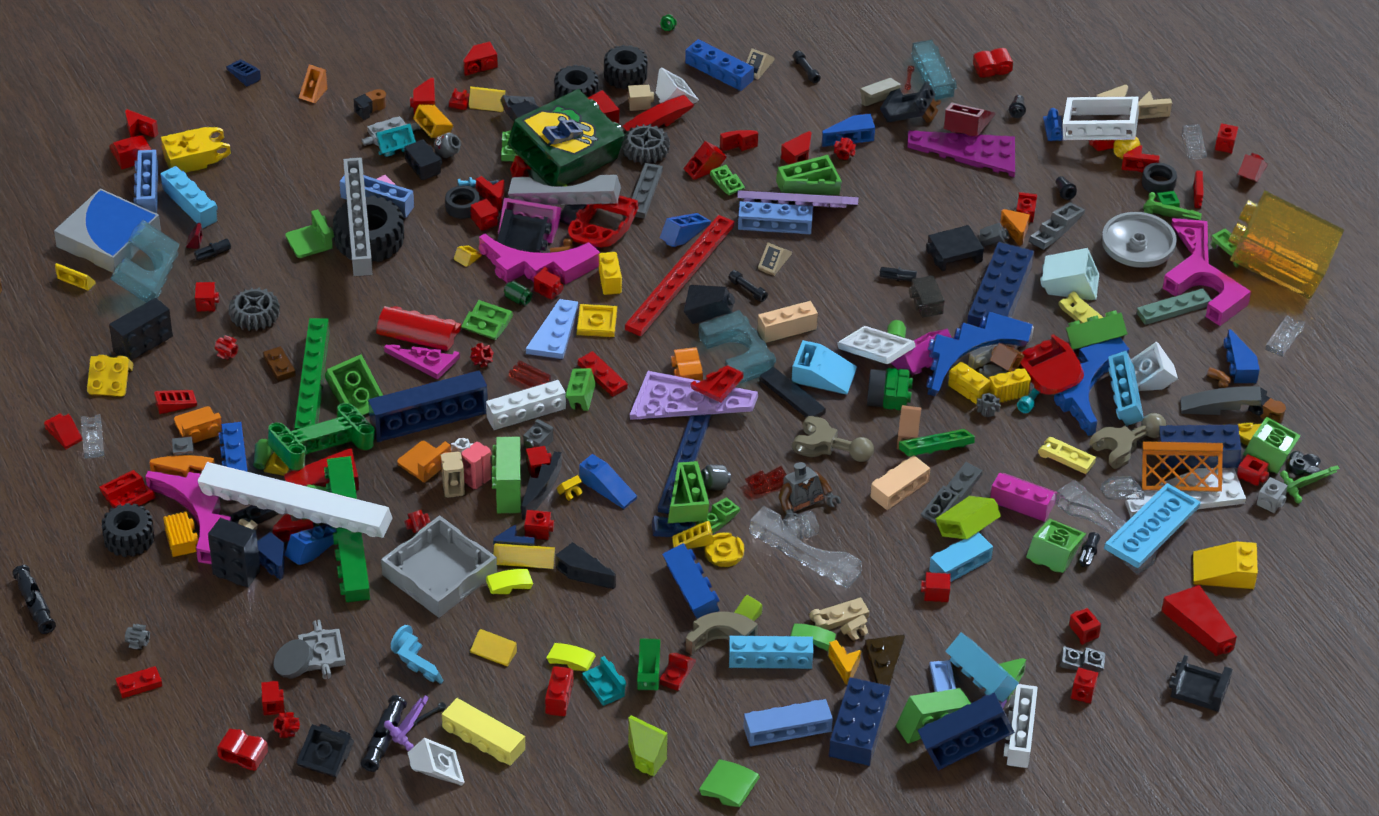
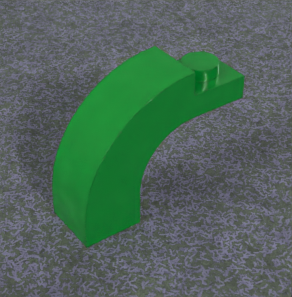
[637,638,661,690]

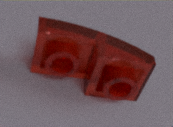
[745,466,787,494]

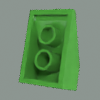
[325,354,383,416]
[1243,417,1301,474]
[1026,518,1086,573]

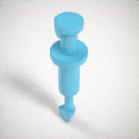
[457,177,499,187]

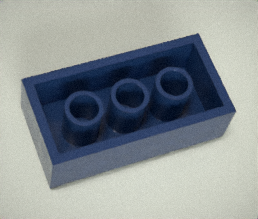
[1159,424,1241,469]
[829,677,891,766]
[918,692,1015,770]

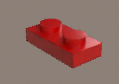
[115,666,163,699]

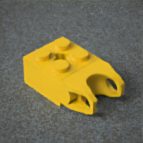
[161,127,231,173]

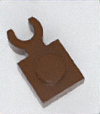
[921,98,941,123]

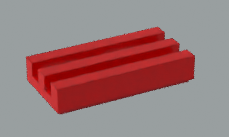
[1193,170,1204,208]

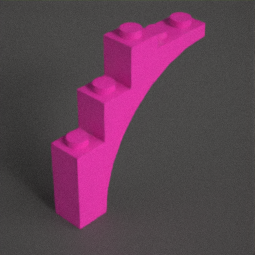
[479,234,600,285]
[145,471,231,564]

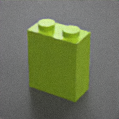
[935,496,1001,539]

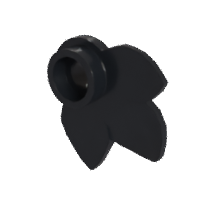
[1289,451,1322,475]

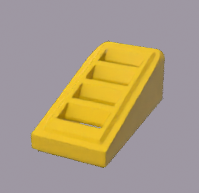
[672,521,714,549]

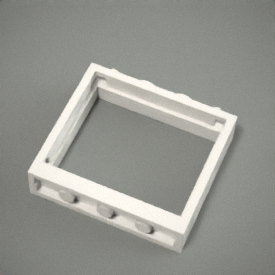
[1063,97,1139,140]

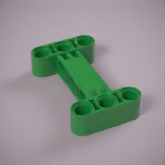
[268,403,374,470]

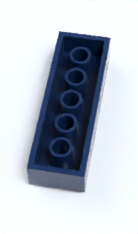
[967,242,1034,327]
[368,370,488,442]

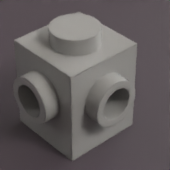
[1257,477,1288,513]

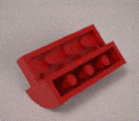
[376,306,461,351]

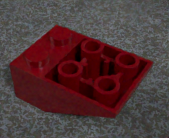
[944,103,995,136]

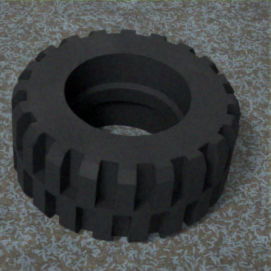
[333,195,404,262]

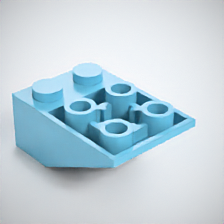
[792,340,857,394]

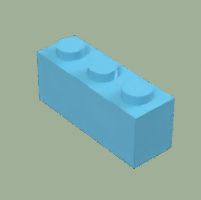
[929,532,993,582]

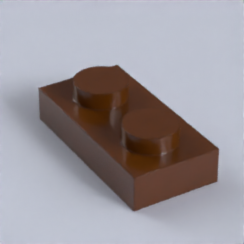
[263,346,296,382]

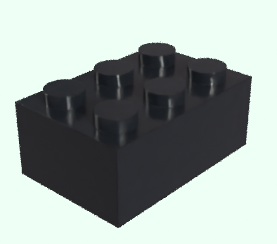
[109,297,173,360]
[208,517,260,587]

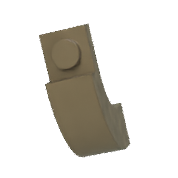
[685,612,758,655]

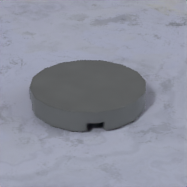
[274,639,313,679]

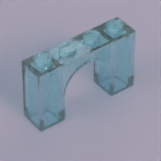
[111,220,180,303]
[699,310,776,384]

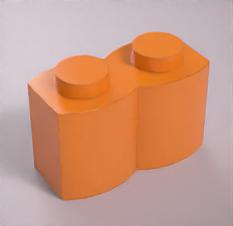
[671,347,703,381]

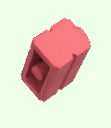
[461,442,492,490]

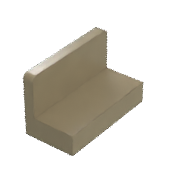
[860,78,901,106]

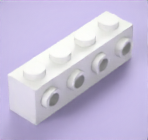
[486,380,566,430]
[1004,684,1038,768]

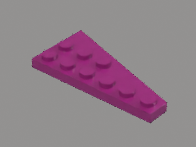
[908,131,1015,177]

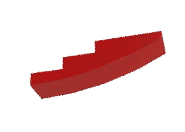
[623,95,694,131]

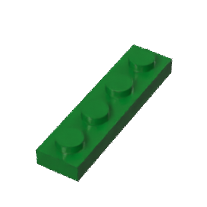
[898,429,975,457]

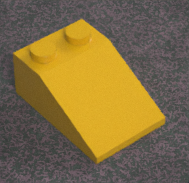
[1193,541,1258,589]

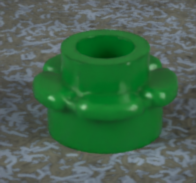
[660,14,677,31]

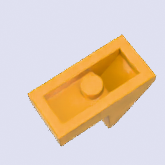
[828,640,861,685]

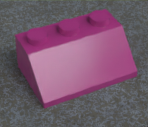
[498,198,562,243]
[891,329,952,376]
[990,473,1060,522]

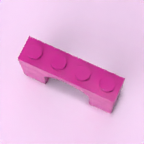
[1163,254,1251,326]

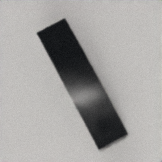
[522,451,562,520]

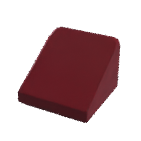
[186,223,203,249]

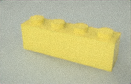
[442,698,525,766]

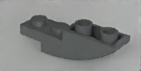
[921,462,983,525]

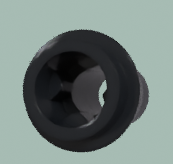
[1008,95,1026,118]
[1055,176,1077,200]

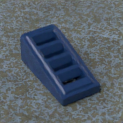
[226,59,261,87]

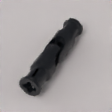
[12,565,56,634]
[361,695,407,772]

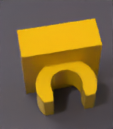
[556,475,582,501]

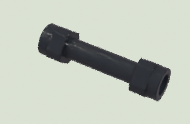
[792,50,821,83]
[728,270,768,302]

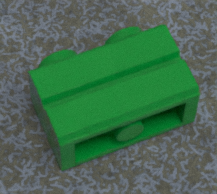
[883,368,913,410]

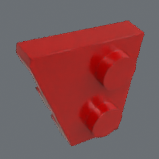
[690,365,744,403]

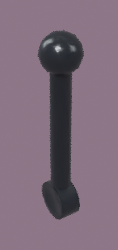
[412,702,446,727]

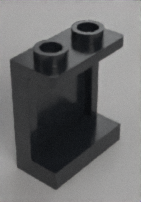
[880,82,935,122]
[497,209,552,253]
[926,225,984,271]
[1169,655,1233,712]

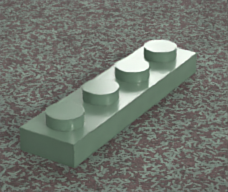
[1136,289,1212,325]

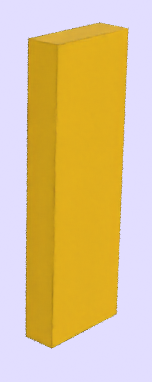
[493,543,555,569]

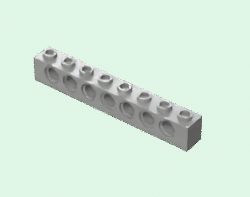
[343,158,372,276]

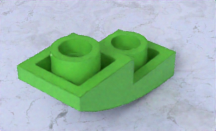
[501,130,518,161]
[710,165,745,195]
[696,497,740,533]
[790,624,836,652]

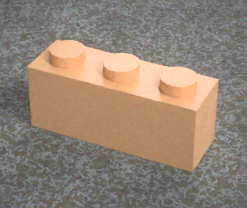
[757,301,818,343]
[871,455,930,510]

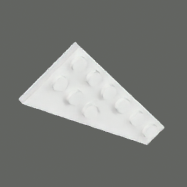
[1125,468,1246,518]

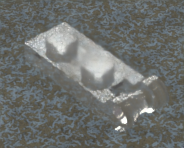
[1265,315,1305,357]
[81,414,105,459]

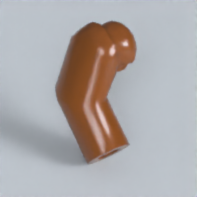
[550,238,574,253]
[1207,367,1231,388]

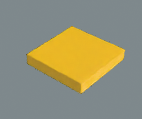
[577,304,617,337]

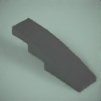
[1028,202,1085,250]
[1180,386,1261,415]

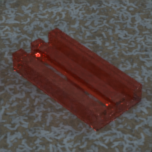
[509,360,551,387]

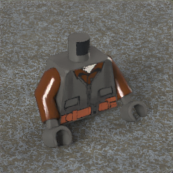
[779,462,841,525]

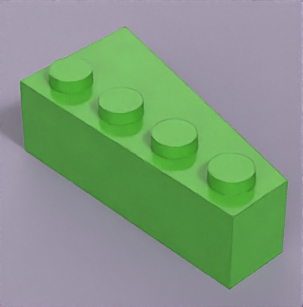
[492,437,521,513]

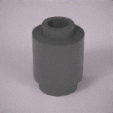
[979,365,1007,379]

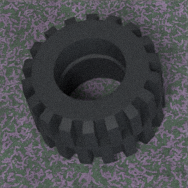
[604,45,648,89]
[554,65,598,100]
[101,503,155,557]

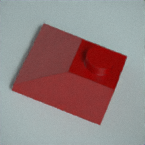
[109,135,151,169]

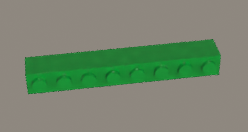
[294,318,330,430]
[324,456,370,603]

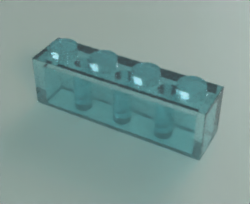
[911,40,957,100]

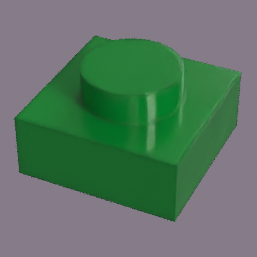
[1156,191,1180,207]

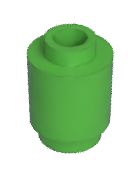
[887,320,906,338]

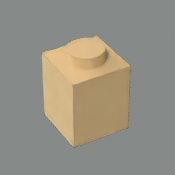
[628,85,654,111]

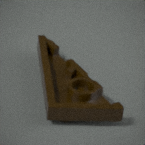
[865,634,905,686]

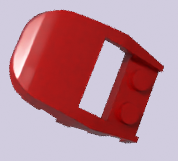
[568,195,639,247]
[1019,334,1084,394]

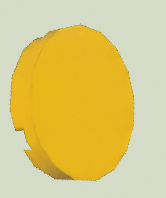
[704,533,744,567]

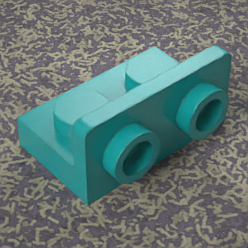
[375,124,416,157]
[582,656,626,706]

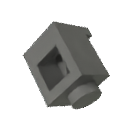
[523,419,553,449]

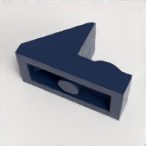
[493,525,535,546]

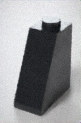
[684,285,735,324]

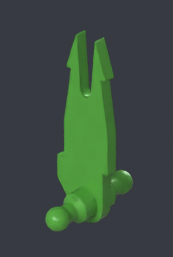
[1143,192,1202,220]
[1280,465,1340,503]

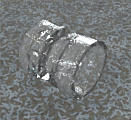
[782,510,819,544]

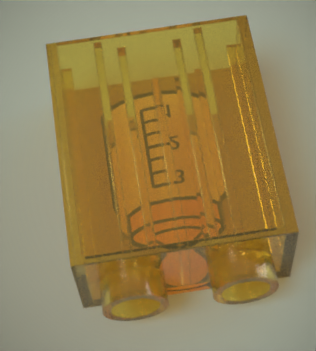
[1227,190,1344,300]

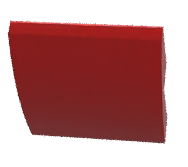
[99,470,155,508]

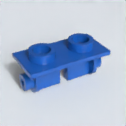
[1043,108,1063,141]

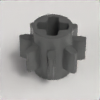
[976,393,1000,417]
[125,623,150,650]

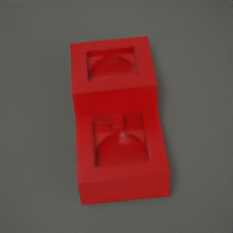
[720,130,758,151]

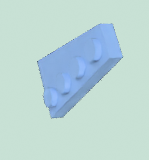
[526,299,578,359]

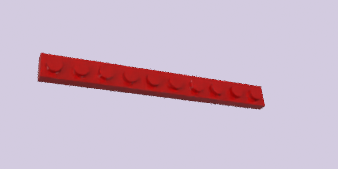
[625,215,734,336]

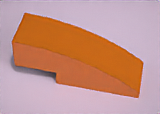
[149,455,215,478]

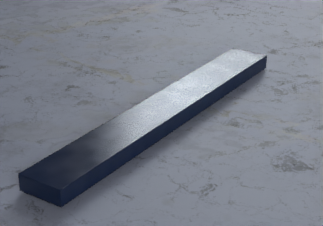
[658,414,712,514]

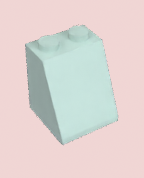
[1040,248,1099,300]

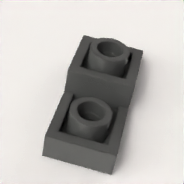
[1059,646,1105,672]

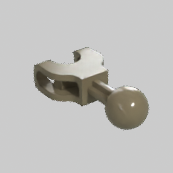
[1090,413,1166,469]
[792,416,874,462]

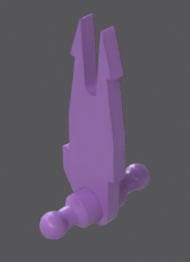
[384,695,428,751]

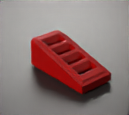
[154,390,197,414]

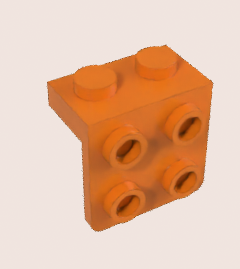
[174,406,222,443]
[397,441,451,483]

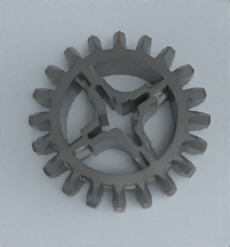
[622,124,670,165]
[228,287,280,331]

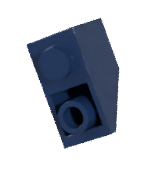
[257,532,285,580]

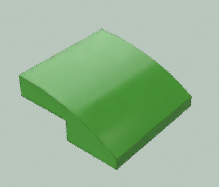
[461,300,513,340]
[699,759,760,807]

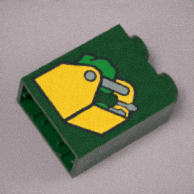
[507,89,625,187]

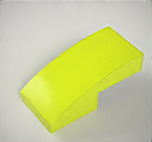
[486,569,533,594]
[546,643,596,671]

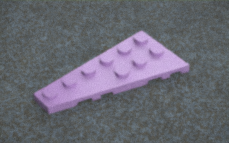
[738,190,858,208]
[630,371,758,420]

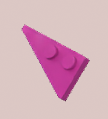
[1171,218,1209,264]
[384,344,460,380]

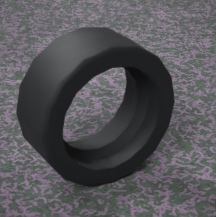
[1142,162,1177,195]
[445,185,480,219]
[867,369,886,407]

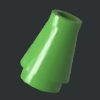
[253,439,273,469]

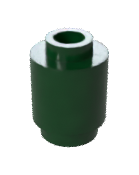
[504,281,533,306]

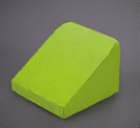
[734,595,762,621]

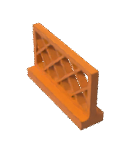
[1142,442,1223,492]

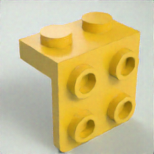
[87,355,133,397]

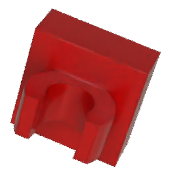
[449,88,470,110]
[510,155,532,177]

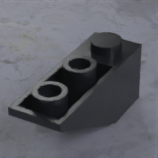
[555,542,616,589]

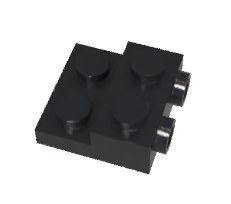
[296,724,354,778]

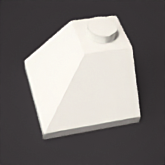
[656,67,699,103]
[1131,342,1178,391]
[407,738,464,786]

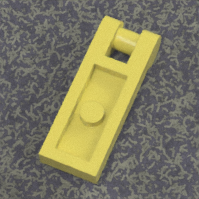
[1058,291,1103,324]
[1038,437,1096,474]

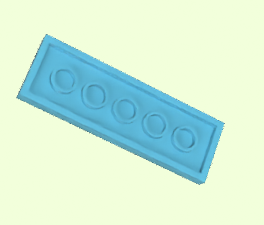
[1104,483,1201,568]

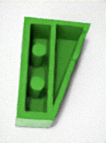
[776,155,842,195]
[1065,310,1127,350]
[668,461,709,523]
[896,688,971,744]

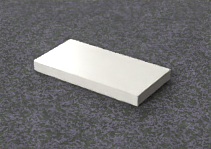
[837,326,916,364]

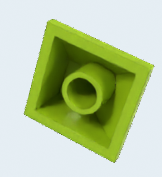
[628,715,667,777]

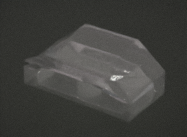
[1100,476,1145,500]

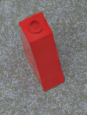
[284,448,359,491]
[1162,585,1237,656]

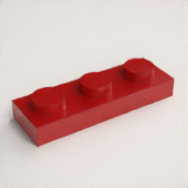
[577,351,628,397]

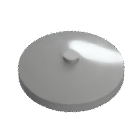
[1102,212,1176,267]

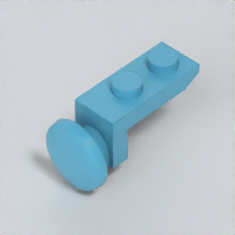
[391,625,444,684]

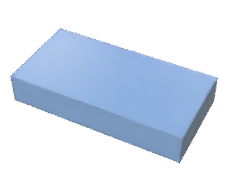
[929,660,956,692]

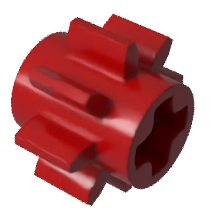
[834,137,856,160]
[215,335,239,360]
[470,343,494,368]
[404,510,431,533]
[273,712,300,738]

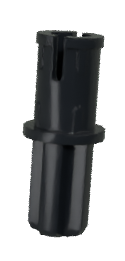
[194,238,231,261]
[879,267,917,282]
[1079,532,1101,567]

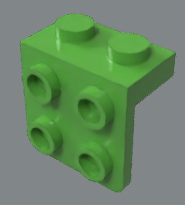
[286,210,334,258]

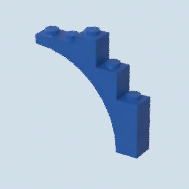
[926,312,1033,396]
[1054,337,1129,436]

